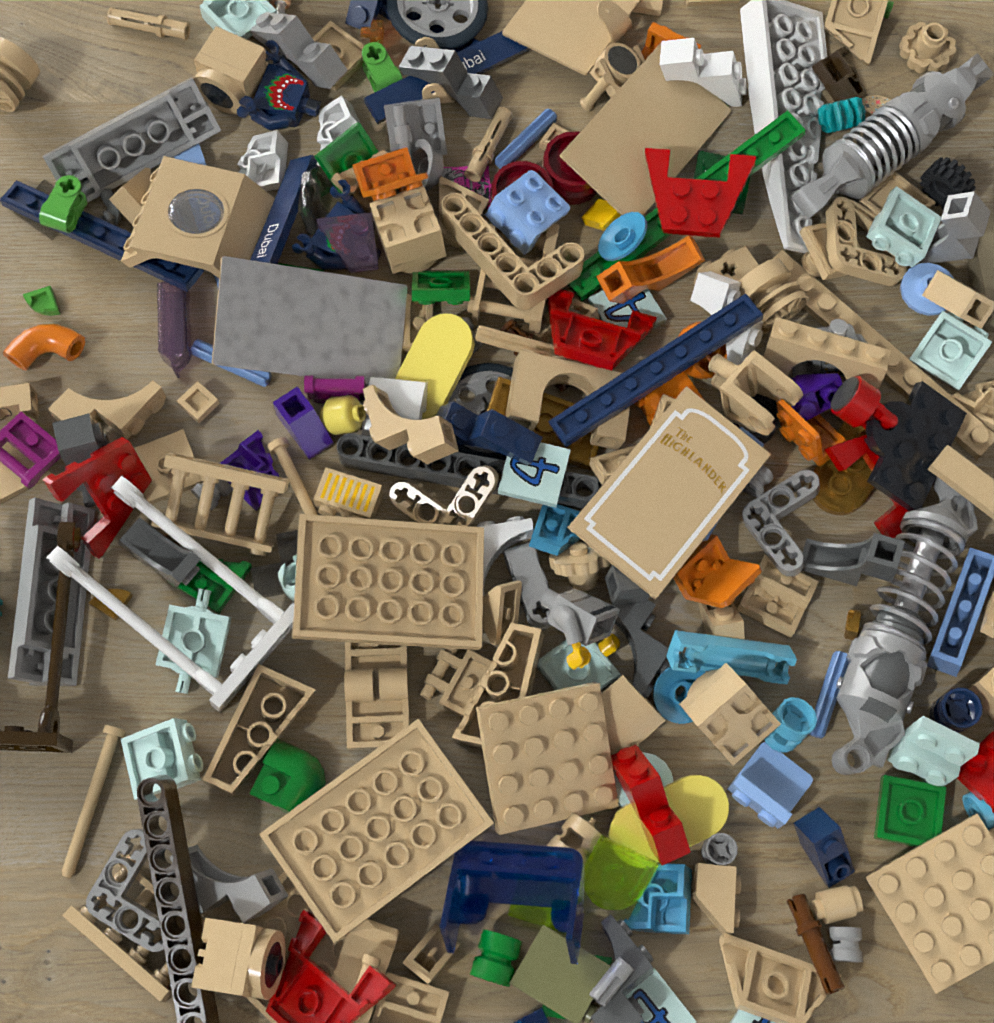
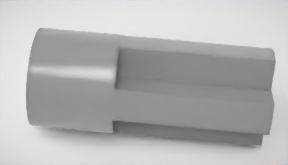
[589,957,634,1008]

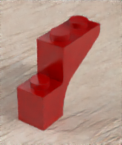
[611,744,691,866]

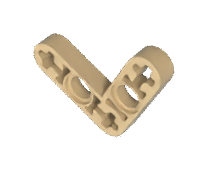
[390,465,499,526]

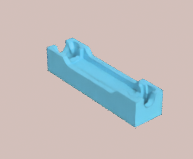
[666,630,797,685]

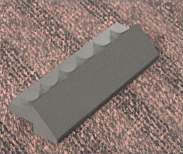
[42,77,221,202]
[8,497,95,687]

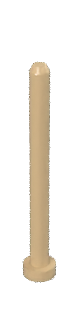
[268,437,318,515]
[61,725,126,878]

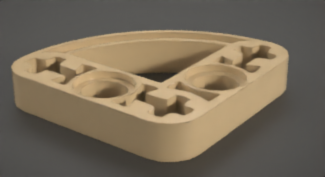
[826,197,907,286]

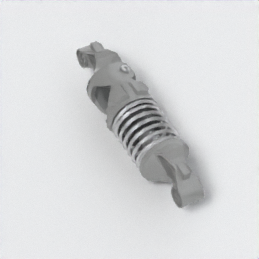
[791,53,994,219]

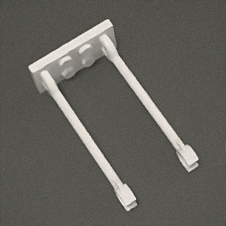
[47,476,294,713]

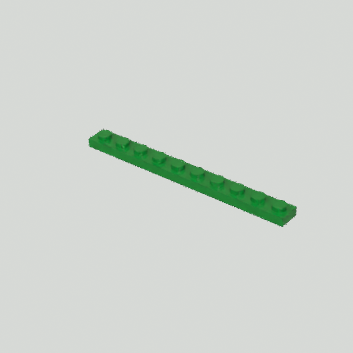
[568,110,806,301]

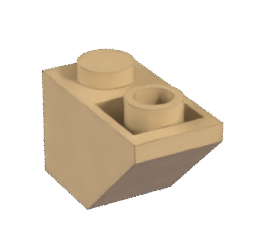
[922,270,994,329]
[698,603,745,639]
[692,863,741,934]

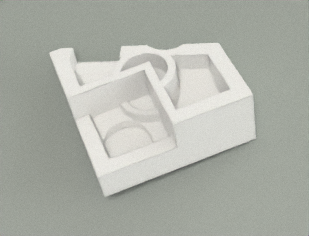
[317,95,360,168]
[237,130,288,191]

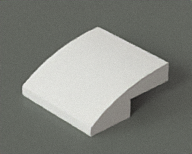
[362,376,428,437]

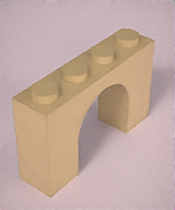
[763,317,891,390]
[506,350,630,450]

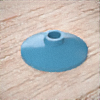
[598,212,647,261]
[653,666,706,724]

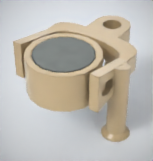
[580,42,645,111]

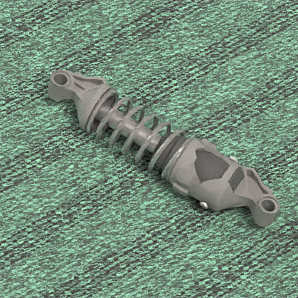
[831,477,978,775]

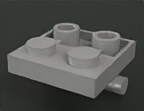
[384,97,447,161]

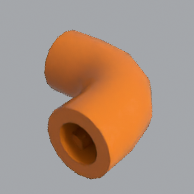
[2,324,85,371]

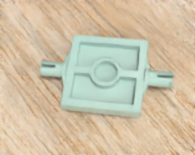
[156,589,232,694]

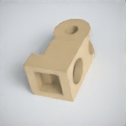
[0,383,39,421]

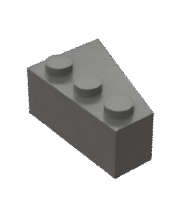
[52,413,110,508]

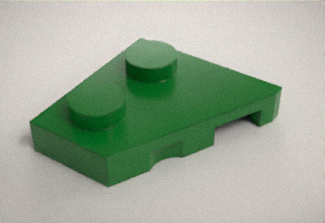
[167,559,252,614]

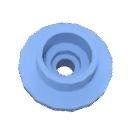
[900,263,954,316]

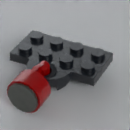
[831,376,967,511]

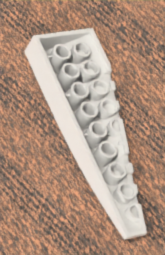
[740,0,827,253]

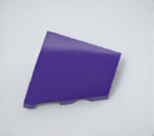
[220,430,279,511]

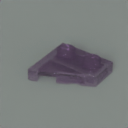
[317,212,379,273]

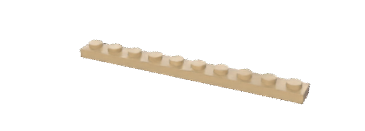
[774,250,994,460]

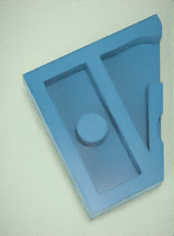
[529,504,580,556]

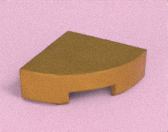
[89,589,133,621]
[844,609,861,640]

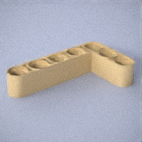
[441,193,585,310]

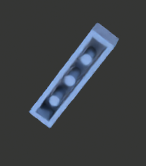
[927,547,994,677]

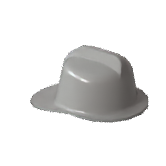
[397,139,444,194]

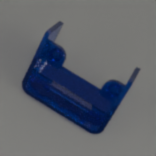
[439,841,584,964]

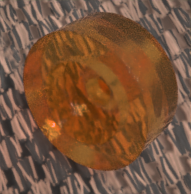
[360,19,384,45]

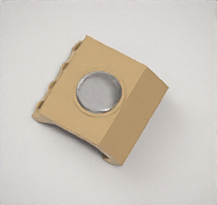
[121,156,275,278]

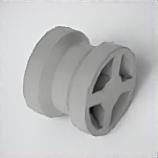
[743,465,774,497]

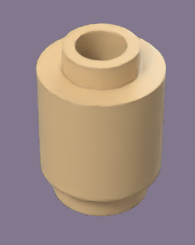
[812,885,863,924]

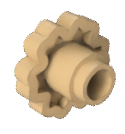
[899,22,956,73]
[549,541,610,591]

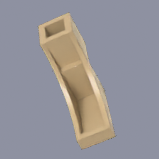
[48,380,166,440]
[363,385,459,464]

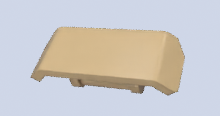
[332,919,399,1023]

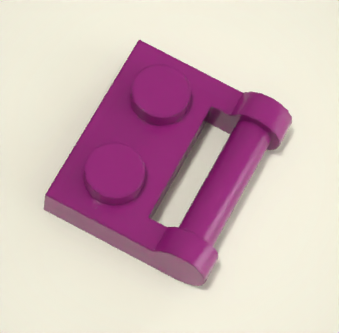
[304,375,367,404]
[0,411,61,489]

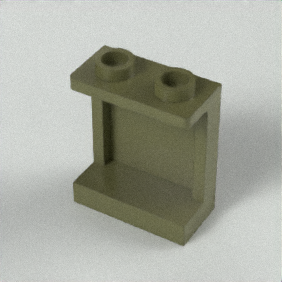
[510,925,611,1023]

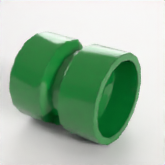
[470,929,523,987]

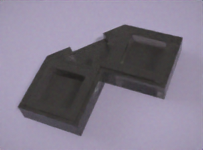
[298,165,334,235]
[251,530,298,598]

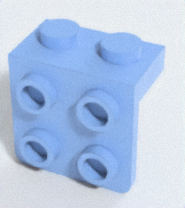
[485,170,570,255]
[727,742,813,829]

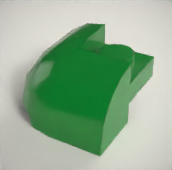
[249,739,326,813]

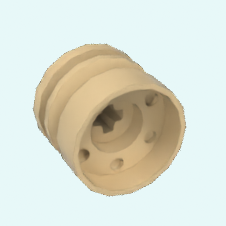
[0,37,40,112]
[739,258,809,334]

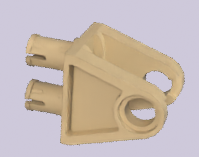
[708,350,803,436]

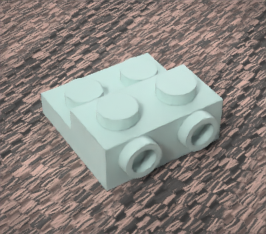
[199,0,277,40]
[866,186,941,268]
[909,311,992,391]
[887,716,980,786]
[121,718,203,800]

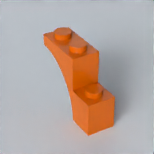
[596,235,706,304]

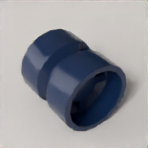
[930,688,982,733]

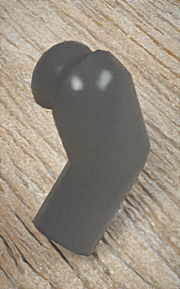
[99,189,123,226]

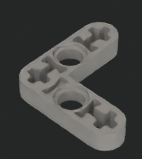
[742,470,820,576]
[86,829,164,952]

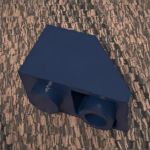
[793,807,855,888]

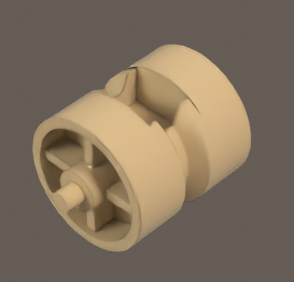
[544,813,605,875]

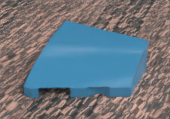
[624,864,692,934]

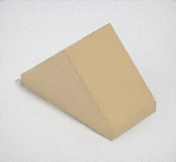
[109,167,151,224]
[482,580,522,646]
[403,923,460,985]

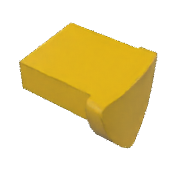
[581,199,622,232]

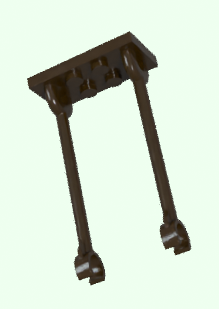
[0,522,81,753]

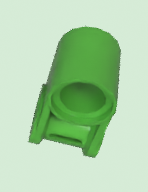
[362,42,403,93]
[39,175,87,233]

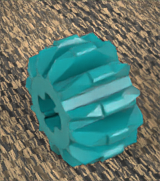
[818,97,866,133]

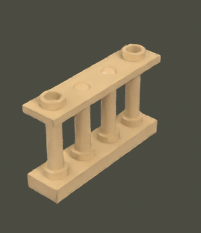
[467,223,560,335]
[151,452,290,556]
[62,854,205,1002]

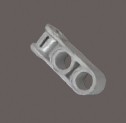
[503,542,551,631]

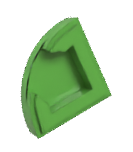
[23,286,60,316]

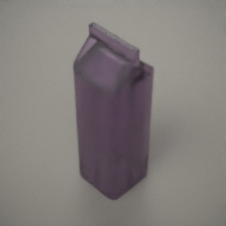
[157,282,192,378]

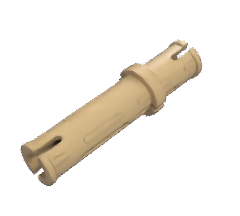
[107,7,190,40]
[464,107,513,182]

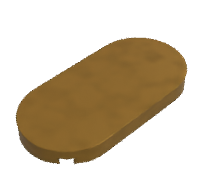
[809,422,874,515]

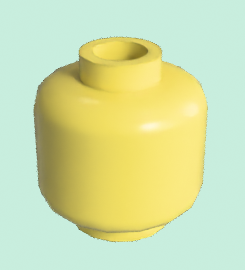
[320,395,366,435]

